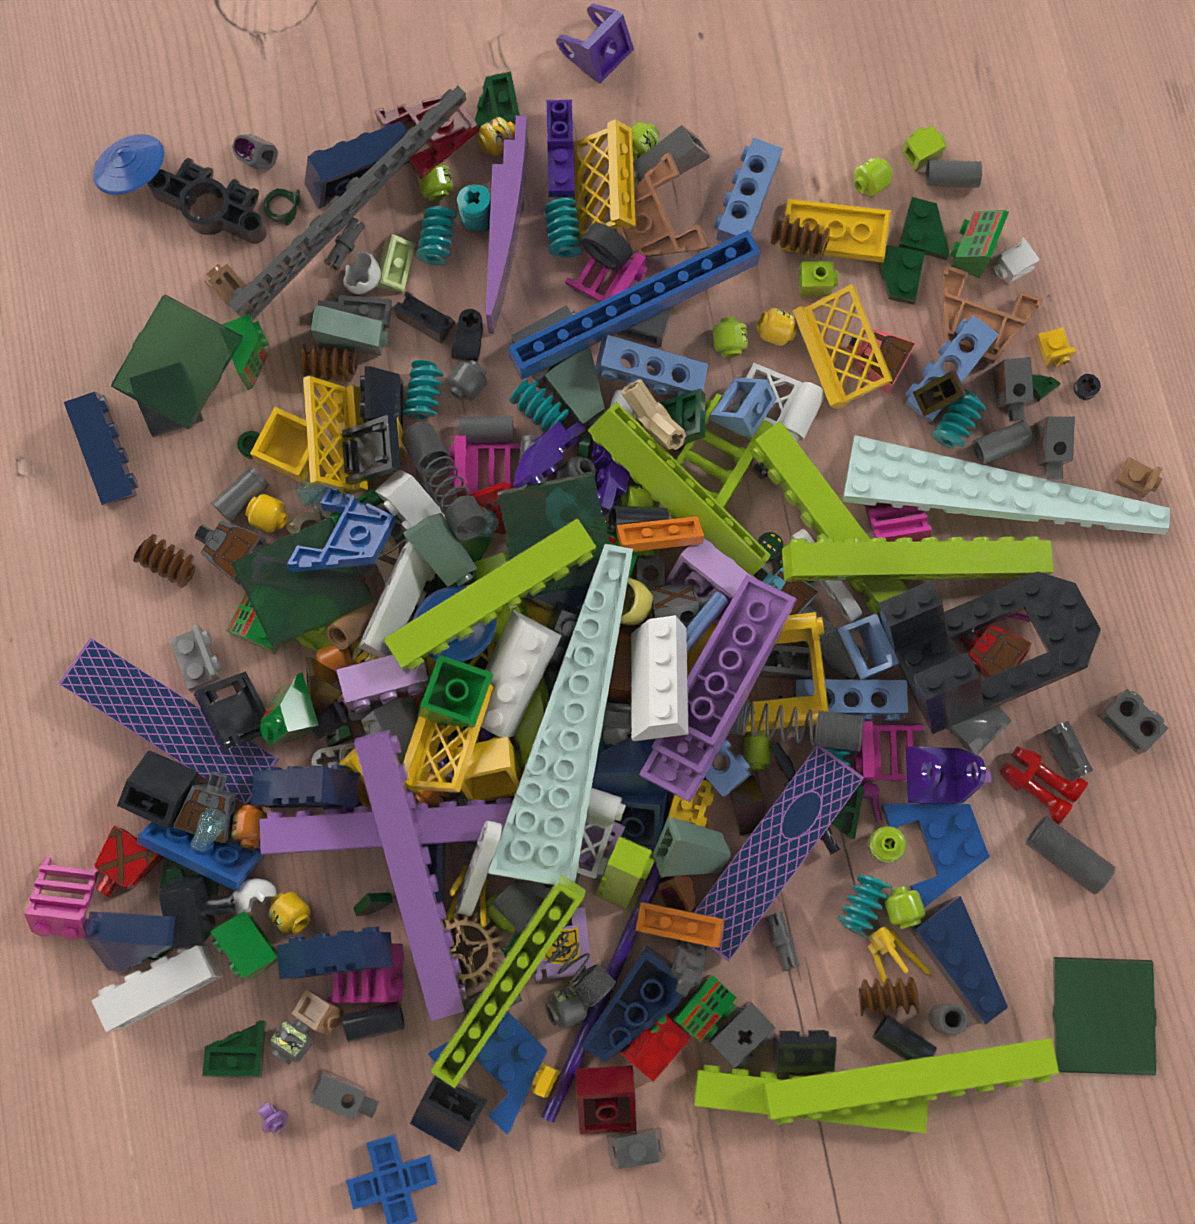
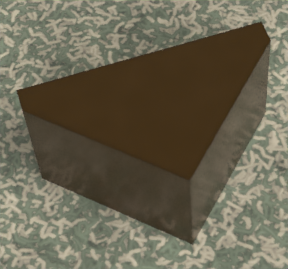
[913,370,967,416]
[305,657,343,717]
[730,775,765,836]

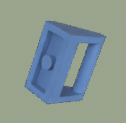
[709,377,776,437]
[837,614,900,680]

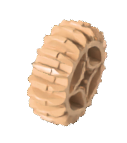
[442,912,503,988]

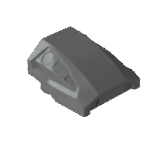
[361,696,438,764]
[946,706,1012,755]

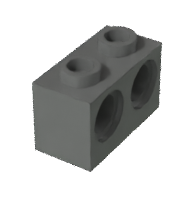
[1098,689,1168,755]

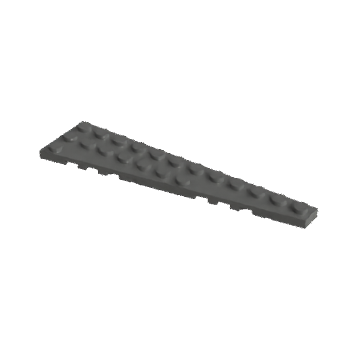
[228,86,467,320]

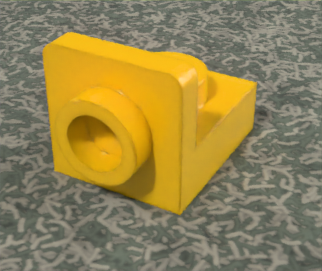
[1036,327,1077,367]
[530,1063,560,1098]

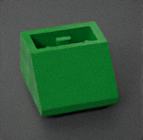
[211,911,278,979]

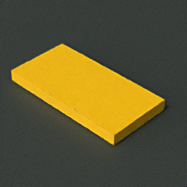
[780,199,891,263]

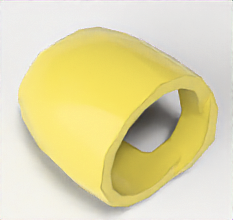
[620,578,653,625]

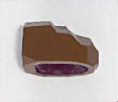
[657,875,696,913]

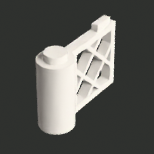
[731,363,826,442]
[577,788,626,879]

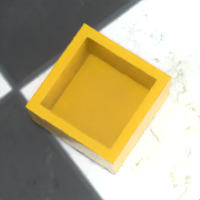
[250,407,326,484]
[453,737,523,801]

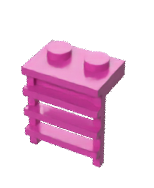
[565,253,648,302]
[449,436,520,498]
[864,502,932,542]
[854,721,924,781]
[24,857,99,940]
[327,943,405,1003]

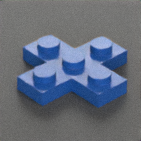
[346,1134,438,1224]

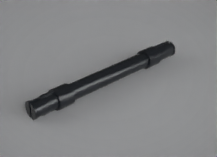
[769,742,840,855]

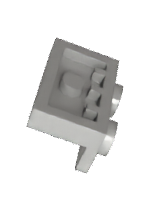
[169,625,222,691]

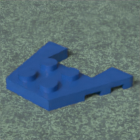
[287,487,396,572]
[881,804,989,908]
[428,1011,548,1135]

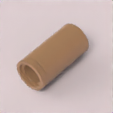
[327,600,377,650]

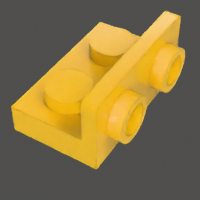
[664,780,715,827]

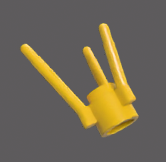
[443,865,488,928]
[867,925,931,985]

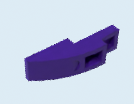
[546,100,575,197]
[514,421,586,490]
[590,443,629,518]

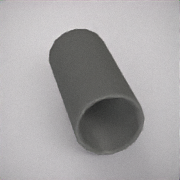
[798,605,871,680]
[1025,816,1116,895]

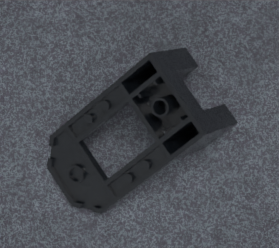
[878,571,1101,734]

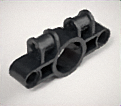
[147,158,267,244]

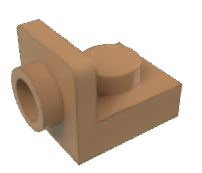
[205,264,246,306]
[1115,457,1163,497]
[291,989,344,1035]

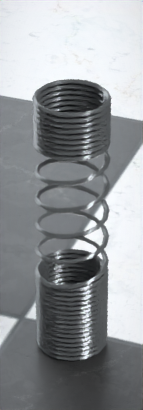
[401,422,487,540]
[728,700,864,752]
[492,879,616,1007]

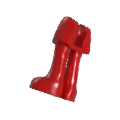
[999,746,1089,825]

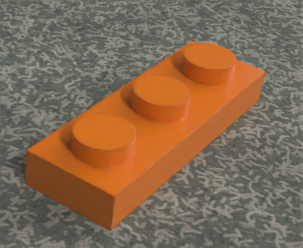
[616,516,704,552]
[636,902,725,948]

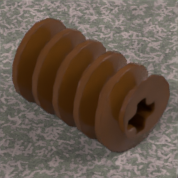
[771,214,830,260]
[300,344,358,382]
[133,534,196,588]
[859,977,919,1016]

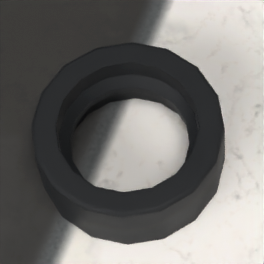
[581,222,633,271]

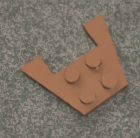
[609,153,710,260]
[943,265,1043,364]

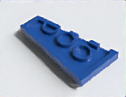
[137,822,265,891]

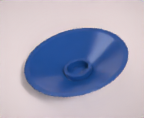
[93,134,164,195]
[413,586,496,662]

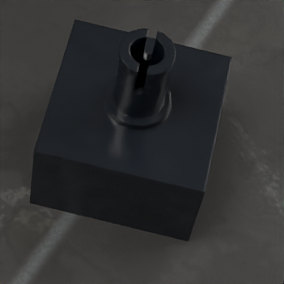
[158,874,235,949]

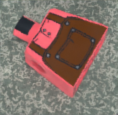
[846,330,916,393]

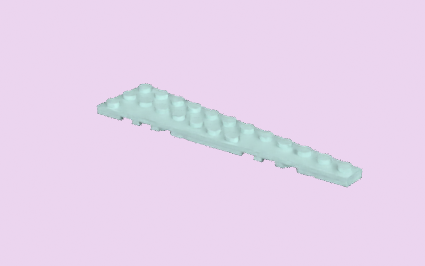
[842,435,1170,535]
[488,544,633,885]

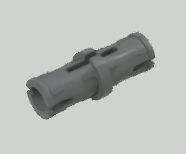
[324,217,365,270]
[765,911,800,971]

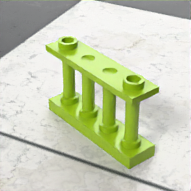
[676,393,773,509]

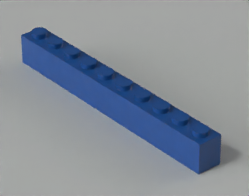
[508,230,761,380]

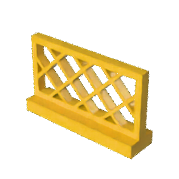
[573,119,635,240]
[792,284,893,409]
[303,376,368,495]
[403,684,494,793]

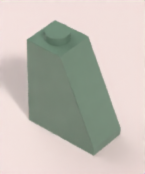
[311,305,388,356]
[545,347,605,429]
[403,513,477,586]
[653,818,731,877]

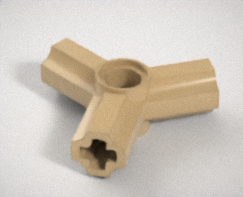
[621,379,686,450]

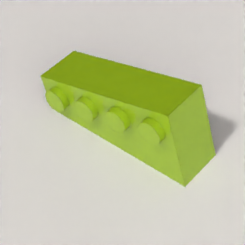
[595,837,654,910]

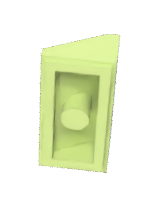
[376,234,415,293]

